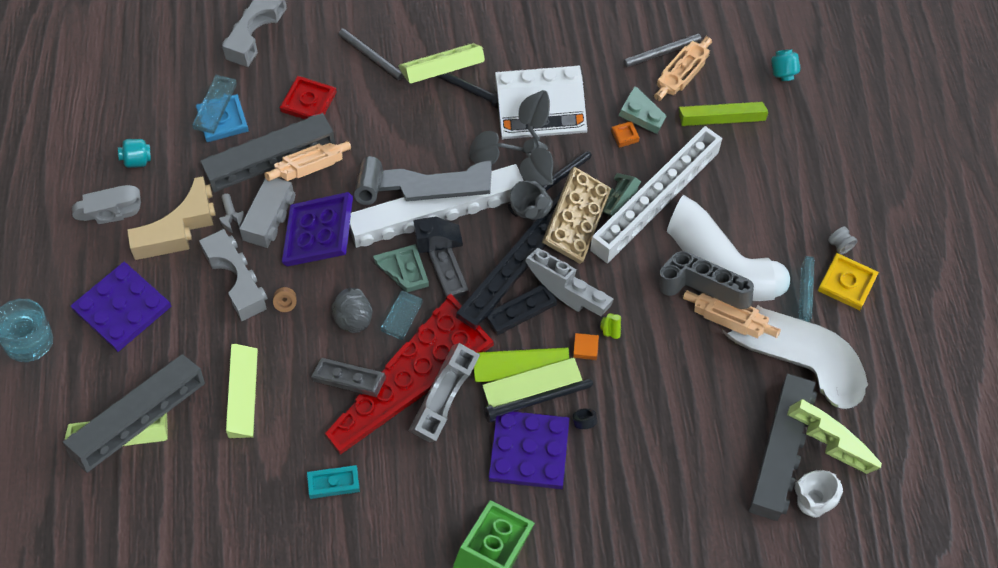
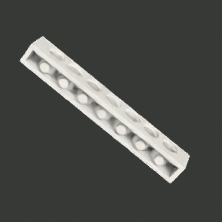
[590,126,722,264]

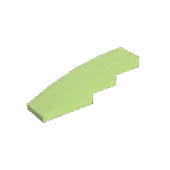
[787,399,882,474]

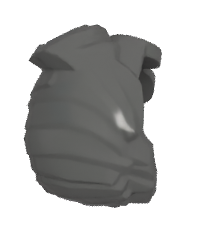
[510,181,553,220]
[331,288,373,333]

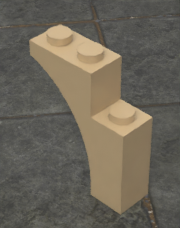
[128,177,216,260]

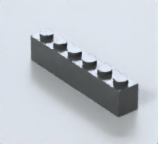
[200,113,335,193]
[63,354,205,473]
[748,374,817,521]

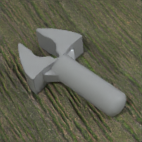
[219,193,245,233]

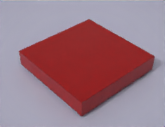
[280,76,337,120]

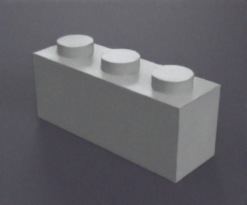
[239,178,295,248]

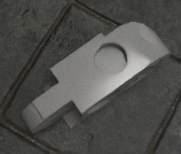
[72,185,141,224]

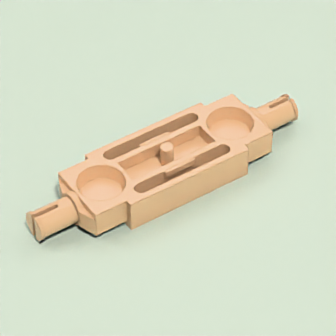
[654,36,712,101]
[265,141,351,182]
[683,290,781,339]

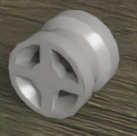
[828,226,858,255]

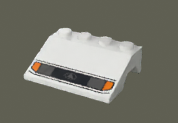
[495,66,587,139]

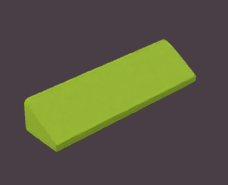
[679,102,768,126]
[474,348,569,382]

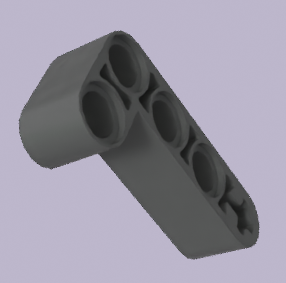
[660,251,754,309]

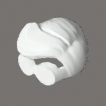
[795,470,843,517]

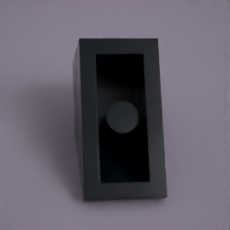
[413,217,463,253]

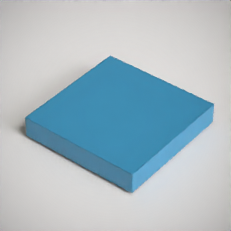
[196,94,249,142]

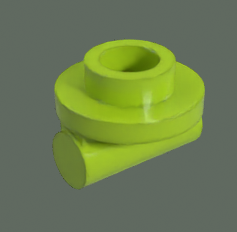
[600,313,621,339]

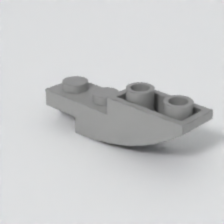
[526,248,614,316]

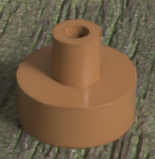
[273,287,297,312]

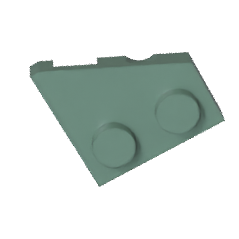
[619,87,666,134]
[602,173,641,217]
[373,244,429,292]

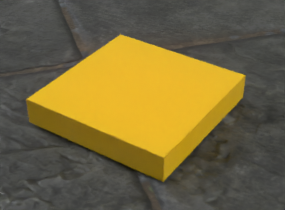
[818,253,879,311]

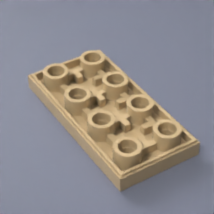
[542,167,611,264]

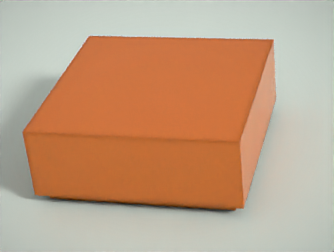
[611,121,640,148]
[573,333,599,360]

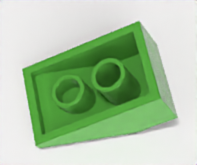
[453,500,535,568]

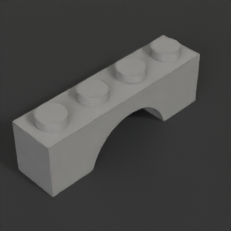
[222,0,287,67]
[199,229,268,321]
[409,343,480,442]

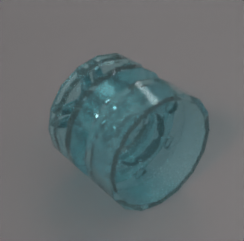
[0,299,54,362]

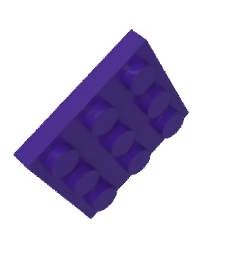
[282,192,353,267]
[70,262,172,352]
[489,412,569,489]

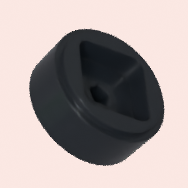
[572,408,598,429]

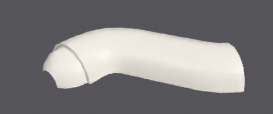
[667,195,790,301]
[723,305,868,409]

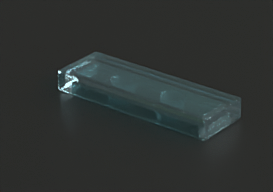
[192,75,237,134]
[798,256,815,322]

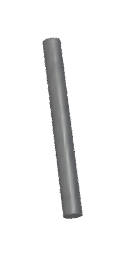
[339,29,404,80]
[624,34,701,67]

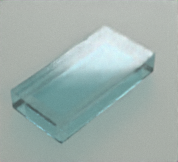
[381,291,423,340]

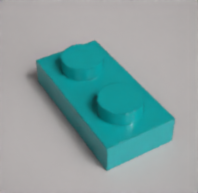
[307,465,360,499]

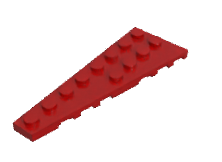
[325,294,494,455]

